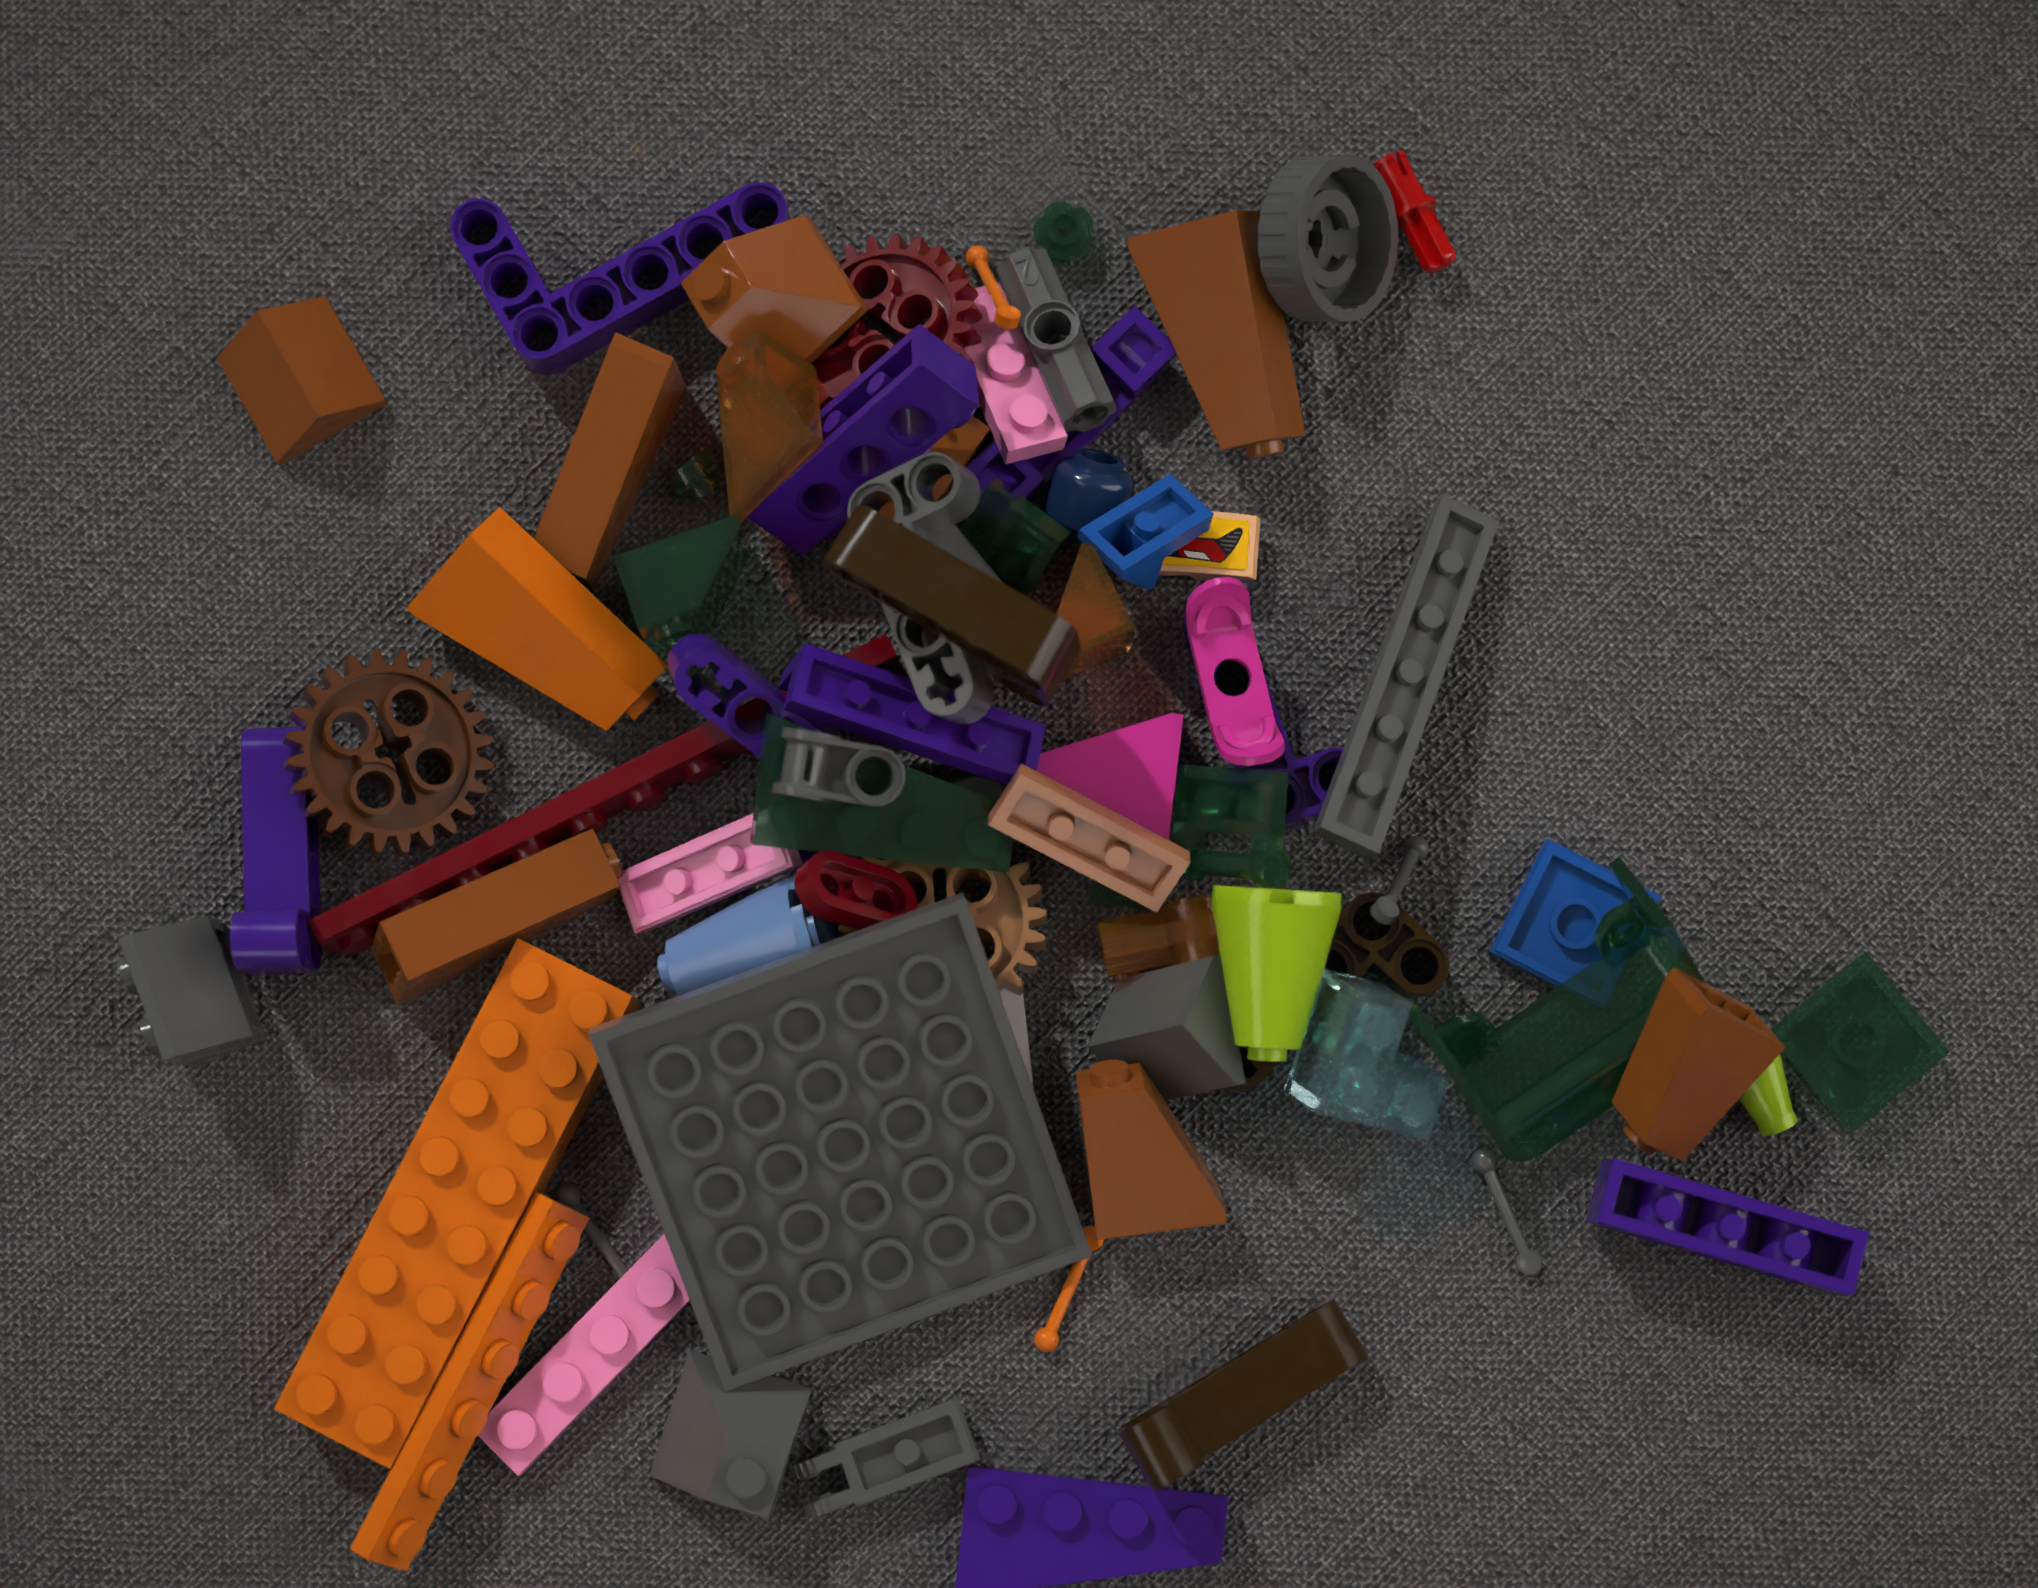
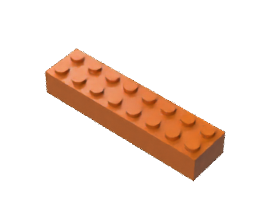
[274,938,642,1469]

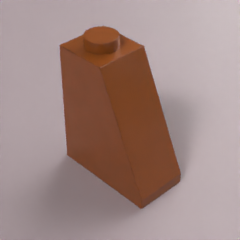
[1611,967,1786,1161]
[1075,1060,1227,1240]

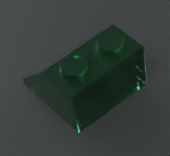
[613,515,751,654]

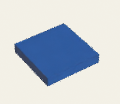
[1488,838,1662,1011]

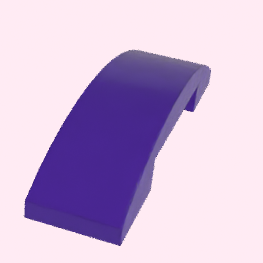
[965,306,1177,524]

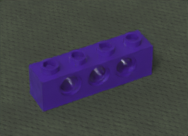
[745,324,979,556]
[1585,1158,1870,1296]

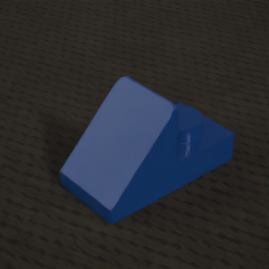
[1077,474,1214,590]

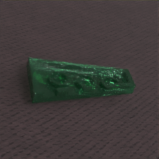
[750,712,1013,872]

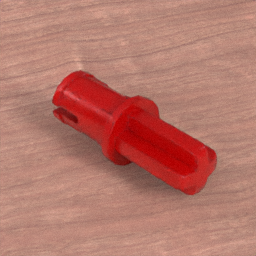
[1373,150,1456,274]

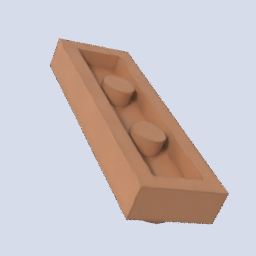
[988,763,1190,912]

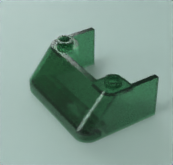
[1401,856,1705,1162]

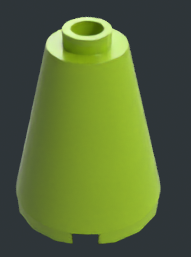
[1211,885,1342,1062]

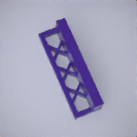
[778,643,1046,785]

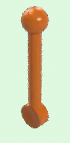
[966,245,1021,329]
[1034,1225,1104,1353]

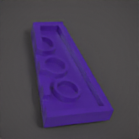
[955,1465,1229,1588]

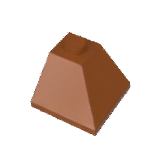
[681,215,868,393]

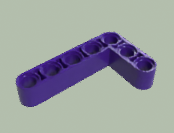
[450,182,791,375]

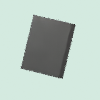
[1087,955,1246,1101]

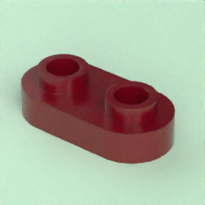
[794,850,917,930]

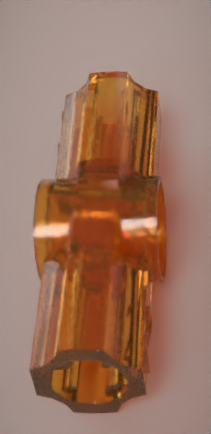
[1097,885,1287,978]

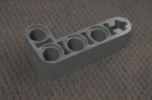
[847,452,993,725]

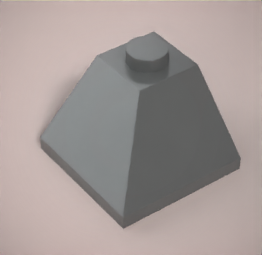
[649,1350,813,1520]

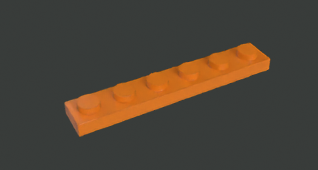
[350,1192,590,1572]

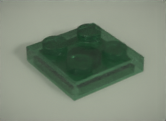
[1769,951,1950,1134]

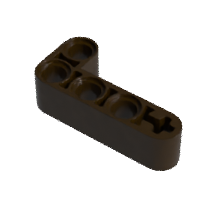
[822,505,1081,708]
[1222,892,1449,1094]
[1117,1299,1368,1492]

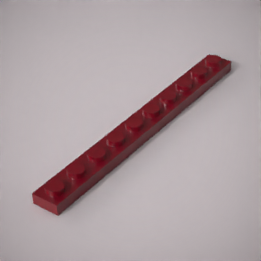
[308,634,903,955]

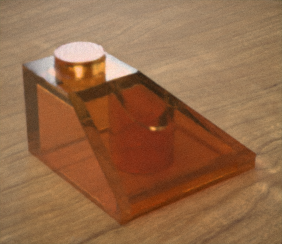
[716,328,823,524]

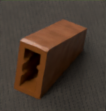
[1127,210,1305,459]
[534,332,687,591]
[370,828,623,1006]

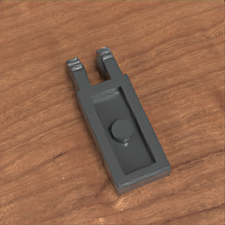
[789,1396,980,1519]

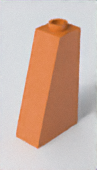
[406,507,668,731]

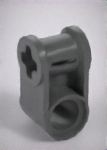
[771,727,905,806]

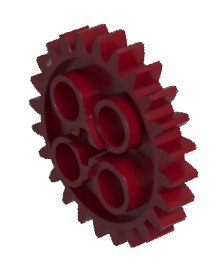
[795,233,983,412]

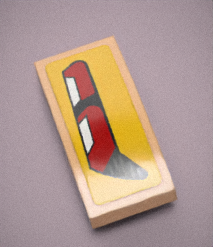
[1159,511,1261,580]

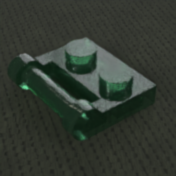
[1172,764,1291,889]

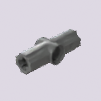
[996,246,1116,433]

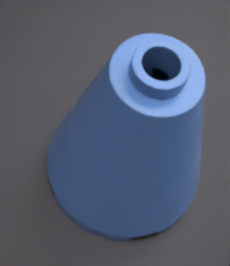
[657,871,838,996]

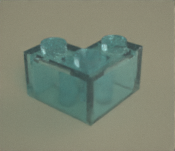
[1284,969,1448,1140]

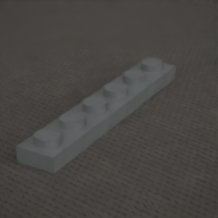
[1312,494,1499,860]

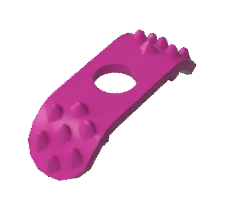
[1186,577,1285,766]

